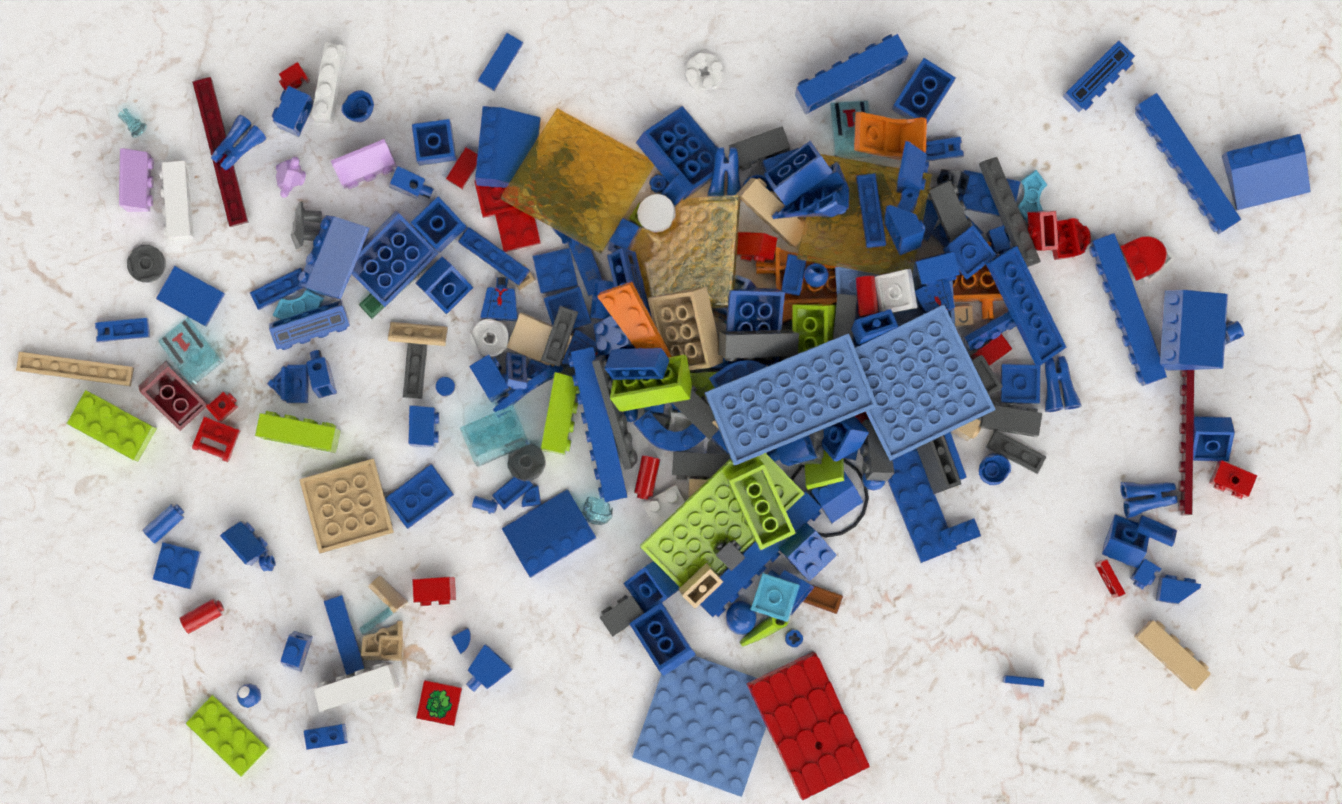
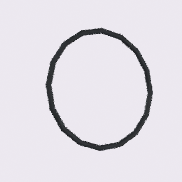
[790,459,869,538]

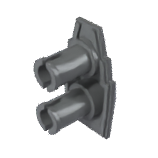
[291,201,322,249]

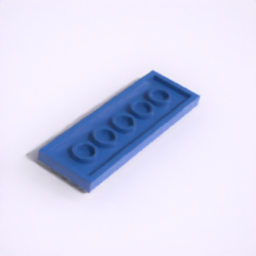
[986,246,1067,366]
[887,449,957,563]

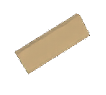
[388,322,448,346]

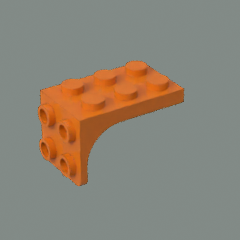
[854,112,927,160]

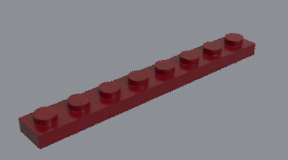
[192,77,249,228]
[1178,370,1195,516]

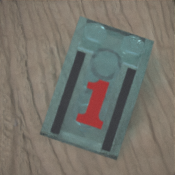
[830,101,873,160]
[158,317,224,385]

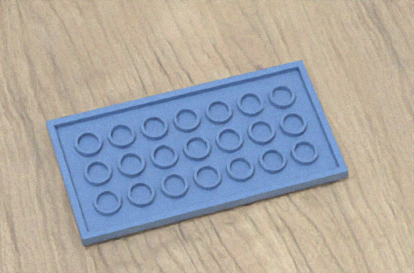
[704,334,878,466]

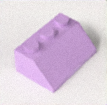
[331,139,397,189]
[119,148,154,212]

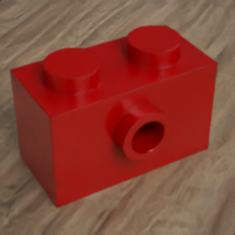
[1027,211,1058,251]
[733,232,778,263]
[1209,460,1258,499]
[412,577,456,606]

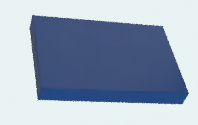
[156,266,225,327]
[385,464,454,529]

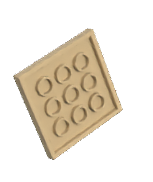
[299,458,394,554]

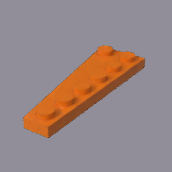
[598,281,672,358]

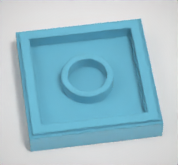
[750,573,800,622]

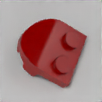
[1052,218,1091,260]
[1120,236,1168,281]

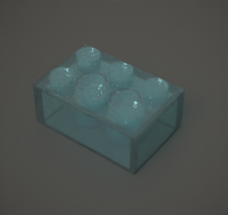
[460,405,530,467]

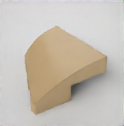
[368,576,408,613]
[361,621,403,661]

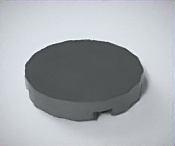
[127,245,166,283]
[507,443,546,481]

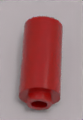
[855,276,879,318]
[634,455,661,500]
[179,598,224,634]

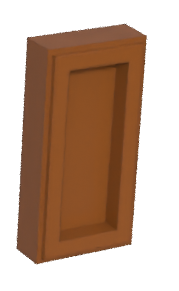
[803,585,843,614]

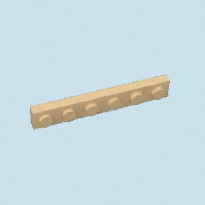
[16,352,134,387]

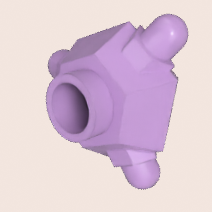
[276,157,306,198]

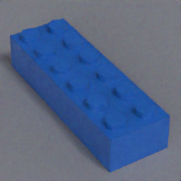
[795,34,909,115]

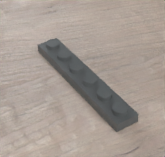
[979,157,1041,267]
[592,355,638,470]

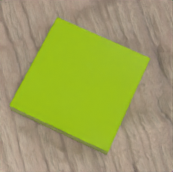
[805,450,844,489]

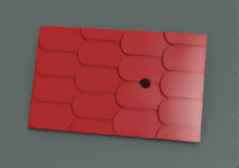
[746,651,870,800]

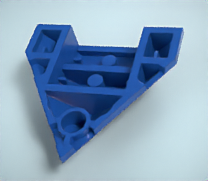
[771,162,849,219]

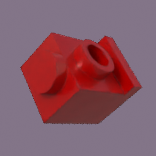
[279,62,310,90]
[205,392,238,422]

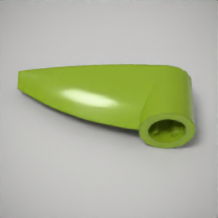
[739,616,789,647]

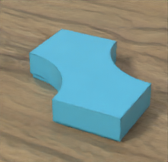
[1018,170,1047,223]
[273,290,324,320]

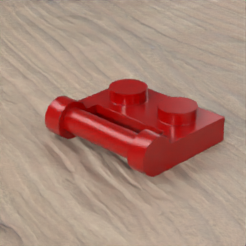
[192,417,241,463]

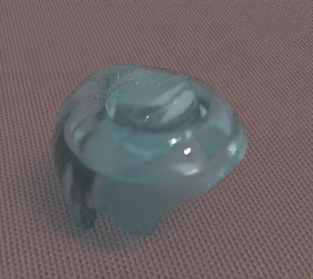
[582,496,613,525]

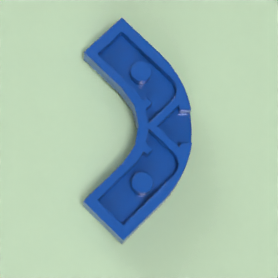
[709,361,768,388]
[493,364,564,416]
[633,410,706,452]

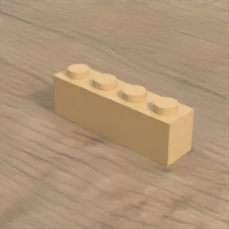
[736,178,810,247]
[1134,620,1211,691]

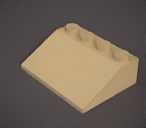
[648,287,723,370]

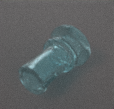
[118,108,147,138]

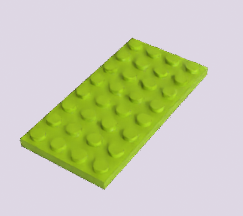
[639,453,805,587]

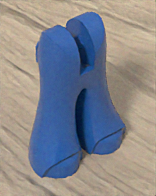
[211,115,266,170]
[707,147,741,202]
[1045,356,1082,412]
[1120,482,1178,519]

